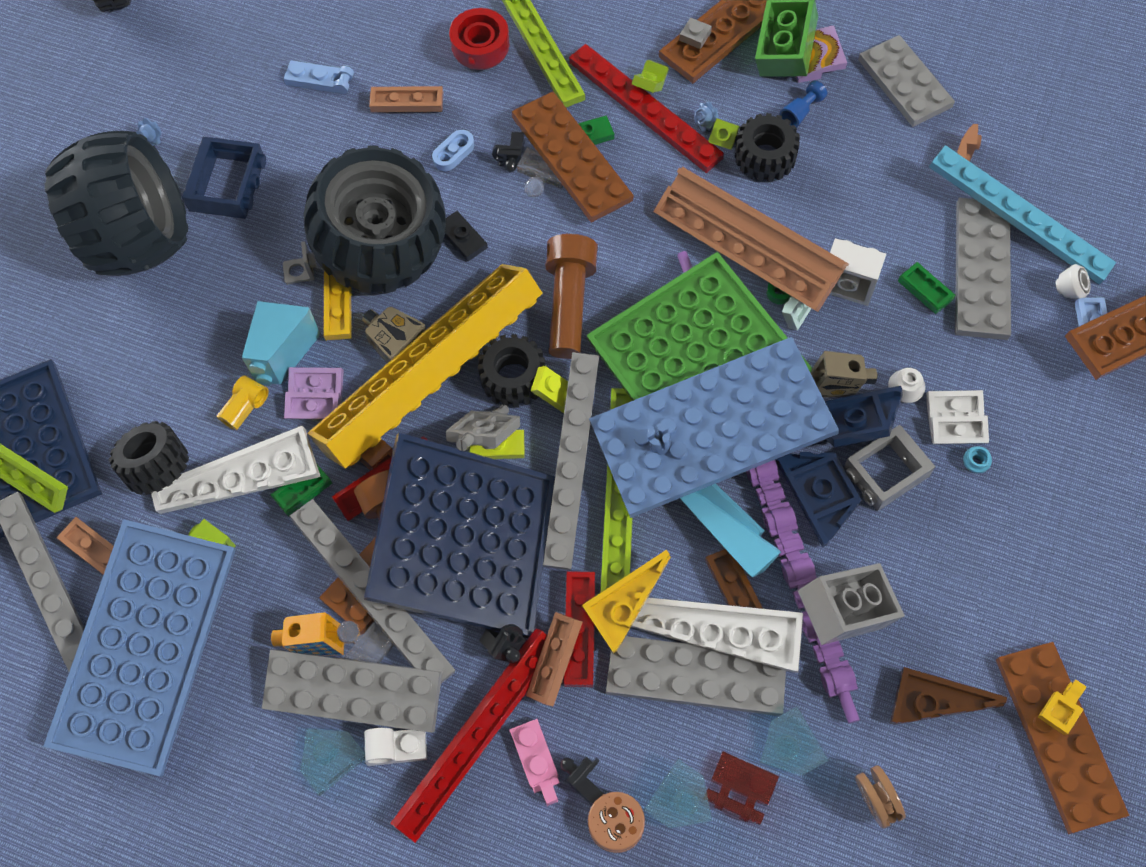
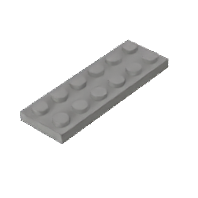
[955,198,1011,340]
[606,636,786,716]
[262,649,442,733]

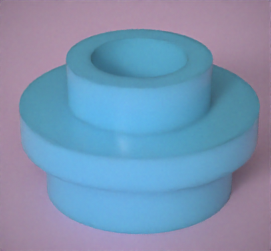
[963,446,992,473]

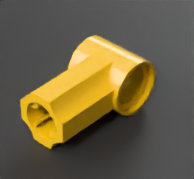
[216,375,269,430]

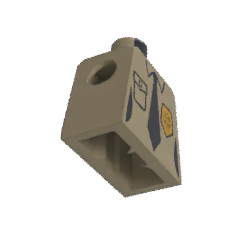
[362,307,426,363]
[811,351,877,398]

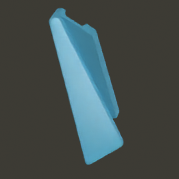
[680,484,781,577]

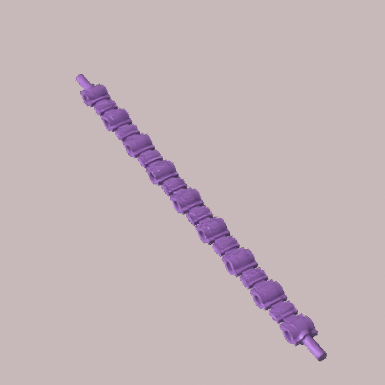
[677,251,860,724]

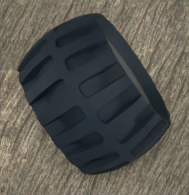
[44,131,188,276]
[304,145,446,294]

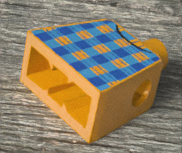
[271,612,345,656]

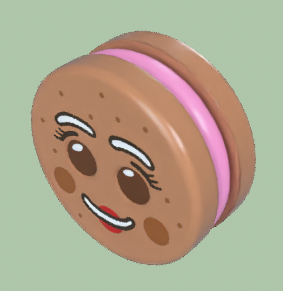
[588,792,645,853]

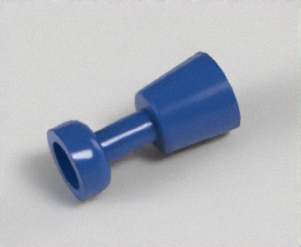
[779,80,828,128]

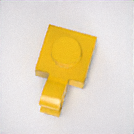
[1038,679,1086,736]

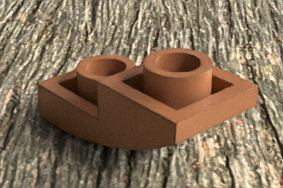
[956,124,982,162]

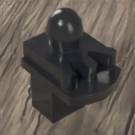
[492,132,525,173]
[479,624,526,663]
[560,757,604,806]

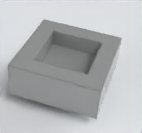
[679,17,712,49]

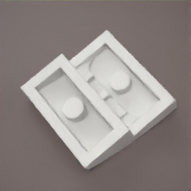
[926,390,989,444]

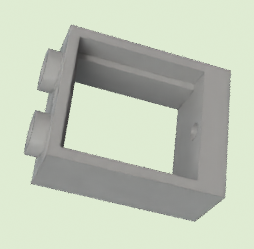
[844,425,936,511]

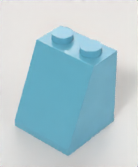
[242,301,320,386]

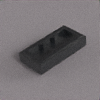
[444,211,488,261]

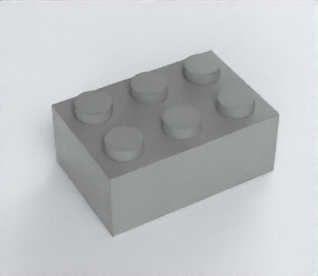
[798,563,905,645]

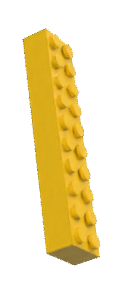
[307,264,543,469]

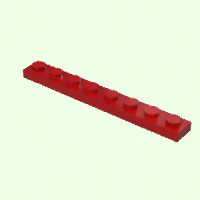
[569,44,724,173]
[390,628,547,843]

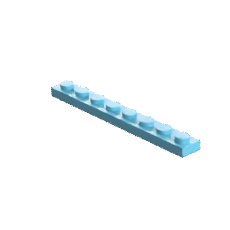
[929,145,1116,285]

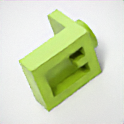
[632,60,669,93]
[709,118,740,150]

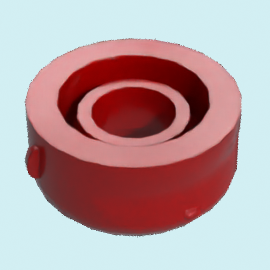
[449,8,510,70]

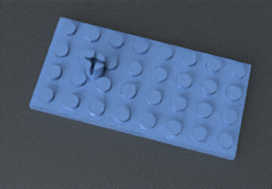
[589,337,839,518]
[43,519,236,777]

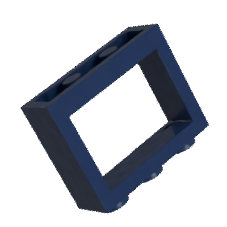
[182,136,266,219]

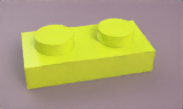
[530,366,568,413]

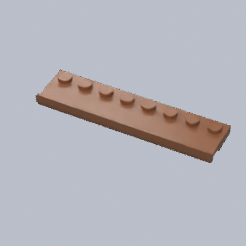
[653,167,849,312]

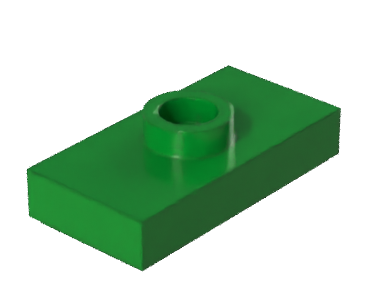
[578,115,615,145]
[898,262,956,314]
[270,463,333,517]

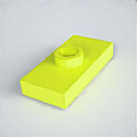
[470,430,525,459]

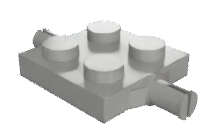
[446,405,520,451]

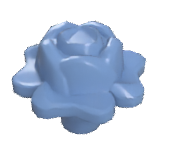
[694,102,719,132]
[136,118,162,146]

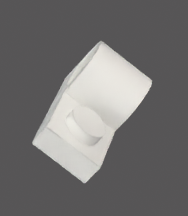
[364,728,427,766]

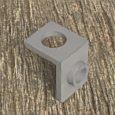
[283,241,317,285]

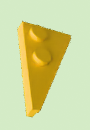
[582,550,671,654]

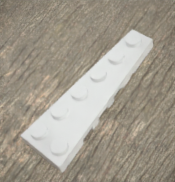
[151,426,320,514]
[631,598,803,673]

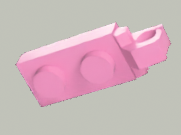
[510,719,560,806]

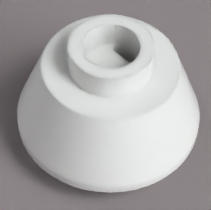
[1056,264,1090,299]
[888,368,925,403]

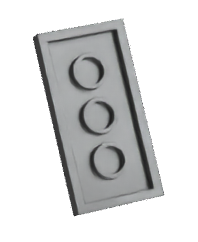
[858,35,955,127]

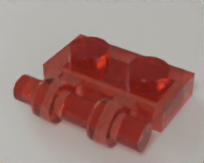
[704,751,779,825]

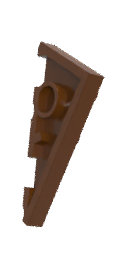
[890,667,1007,725]

